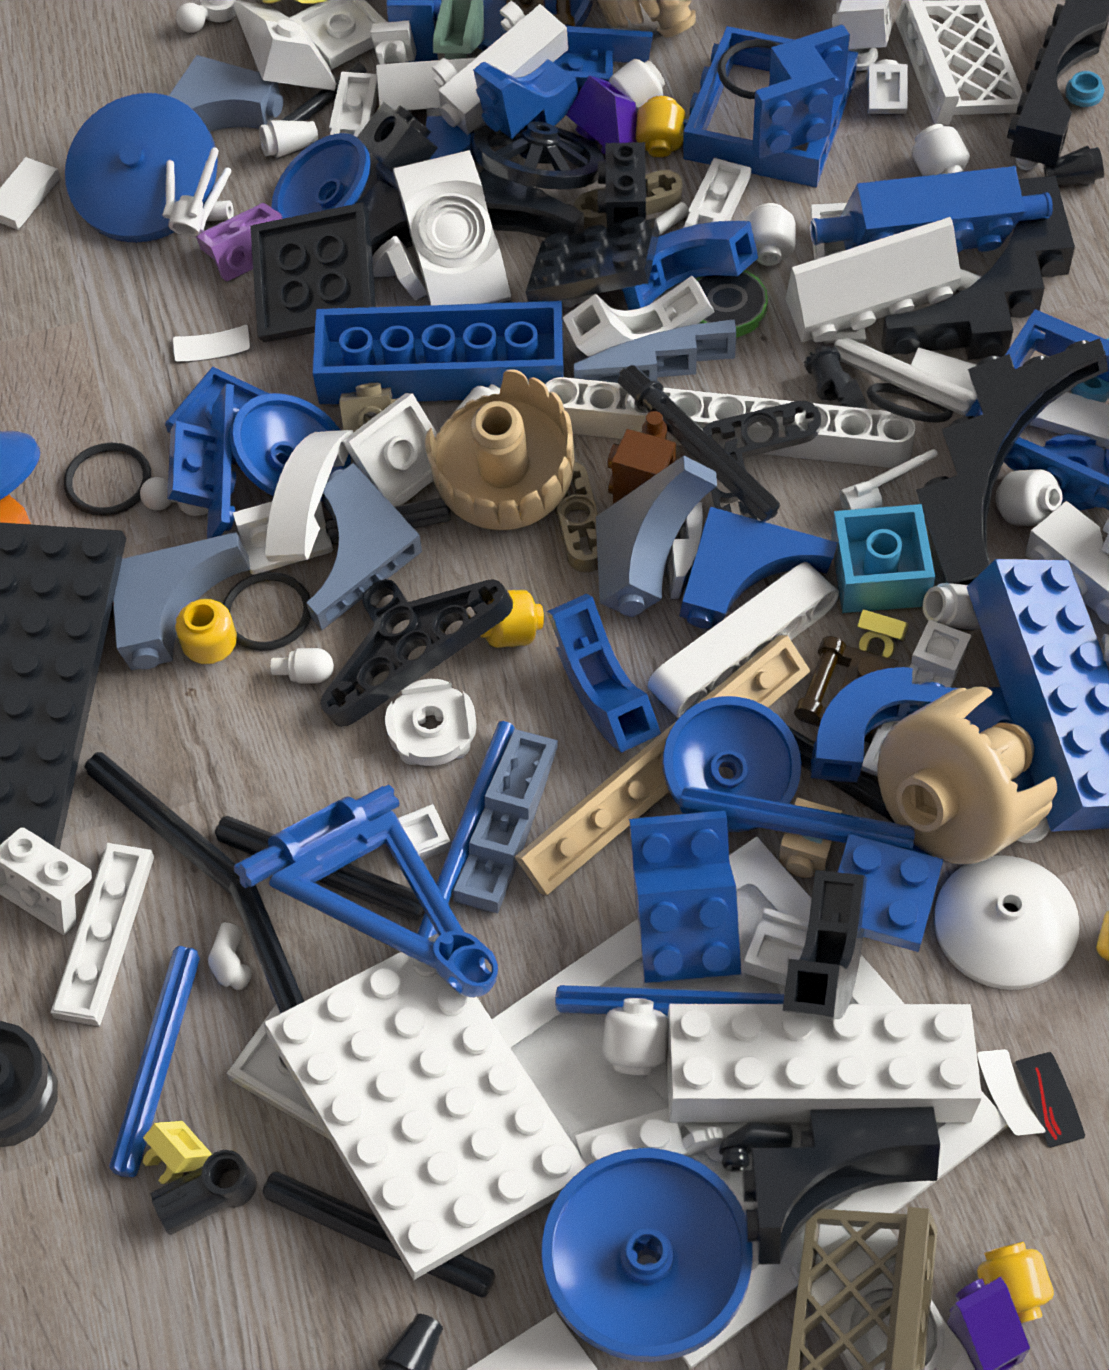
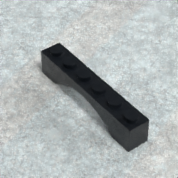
[1007,0,1109,167]

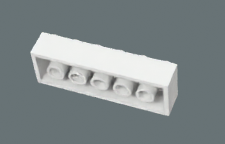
[667,1004,982,1122]

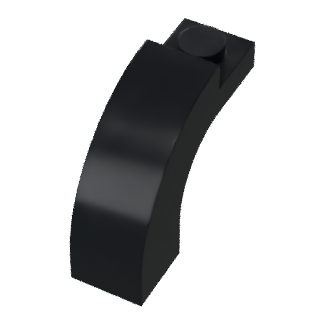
[782,870,867,1019]

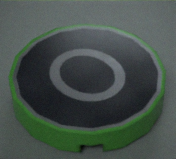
[696,270,768,337]

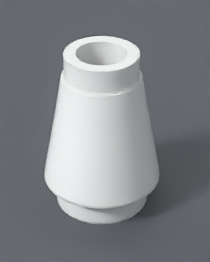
[259,120,318,159]

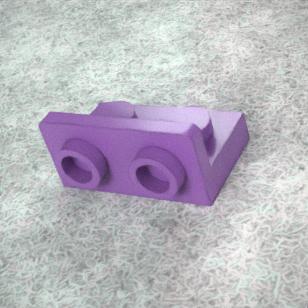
[196,203,282,281]

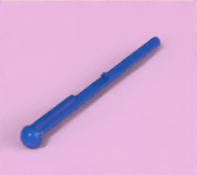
[417,721,515,939]

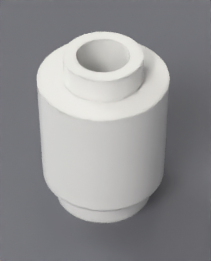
[923,583,980,630]

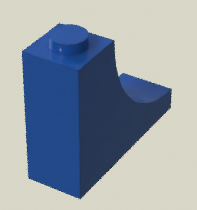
[679,507,838,629]

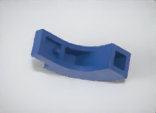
[622,221,759,311]
[547,593,661,753]
[810,667,958,783]

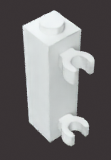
[432,1,568,135]

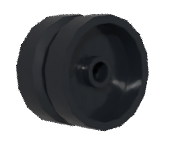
[0,1021,58,1147]

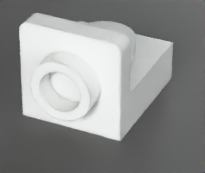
[866,59,908,114]

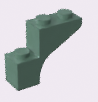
[433,0,484,60]

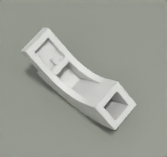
[562,276,715,357]

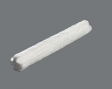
[834,337,977,415]

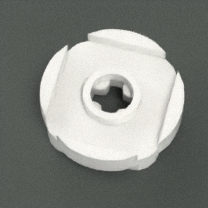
[385,679,476,766]

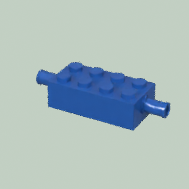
[810,166,1053,253]

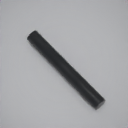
[281,62,367,121]

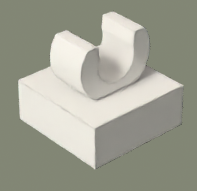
[371,20,416,64]

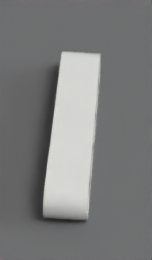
[647,562,840,719]

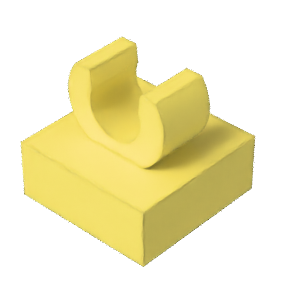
[857,610,909,658]
[143,1121,212,1184]

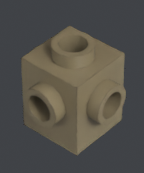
[339,383,398,432]

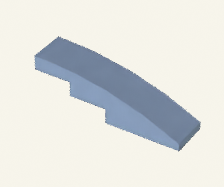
[574,319,736,383]
[453,729,558,914]

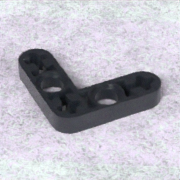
[703,400,821,520]

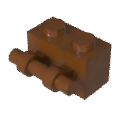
[607,411,676,504]

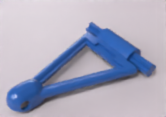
[234,785,498,998]

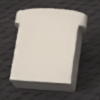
[372,236,427,301]

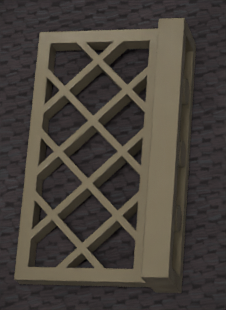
[787,1207,938,1370]

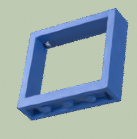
[683,26,858,188]
[966,309,1109,510]

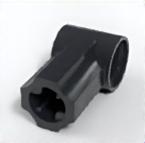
[150,1150,257,1235]

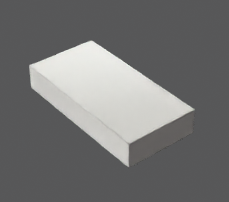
[0,157,60,230]

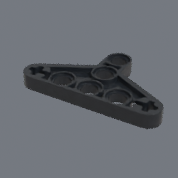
[320,579,514,727]

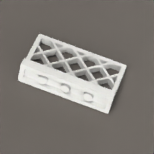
[895,0,1023,125]

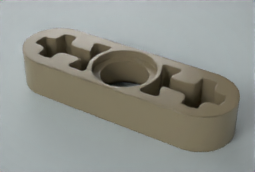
[574,170,682,230]
[555,462,598,573]

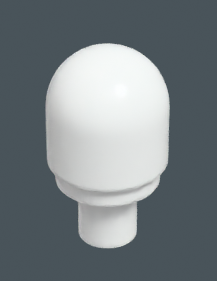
[270,648,334,684]

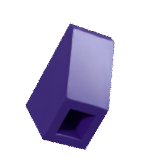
[566,75,637,154]
[947,1277,1030,1370]

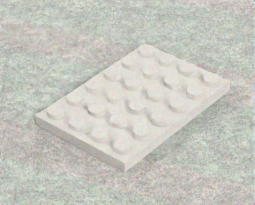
[264,934,587,1280]

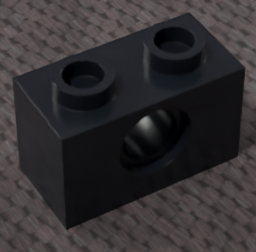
[357,102,438,172]

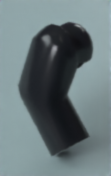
[719,1122,793,1172]

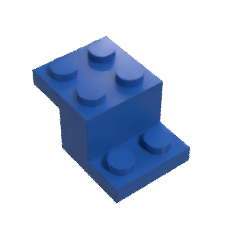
[752,24,850,159]
[629,810,742,983]
[838,834,943,952]

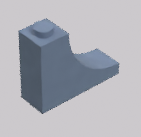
[169,55,283,132]
[596,456,717,618]
[306,463,422,630]
[113,532,250,670]

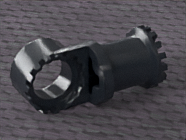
[804,345,868,409]

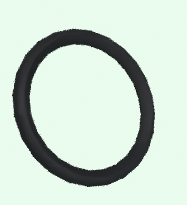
[718,39,780,100]
[867,383,953,423]
[64,442,151,516]
[223,572,311,651]

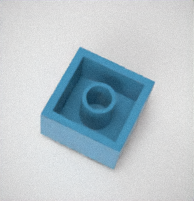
[831,504,935,613]

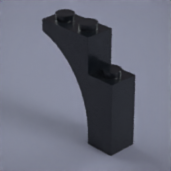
[742,1107,940,1265]

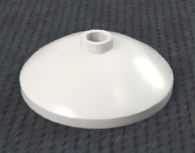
[934,855,1079,990]

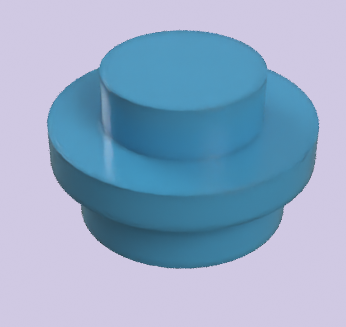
[1065,71,1104,107]

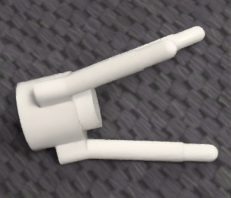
[162,147,231,237]
[839,449,938,519]

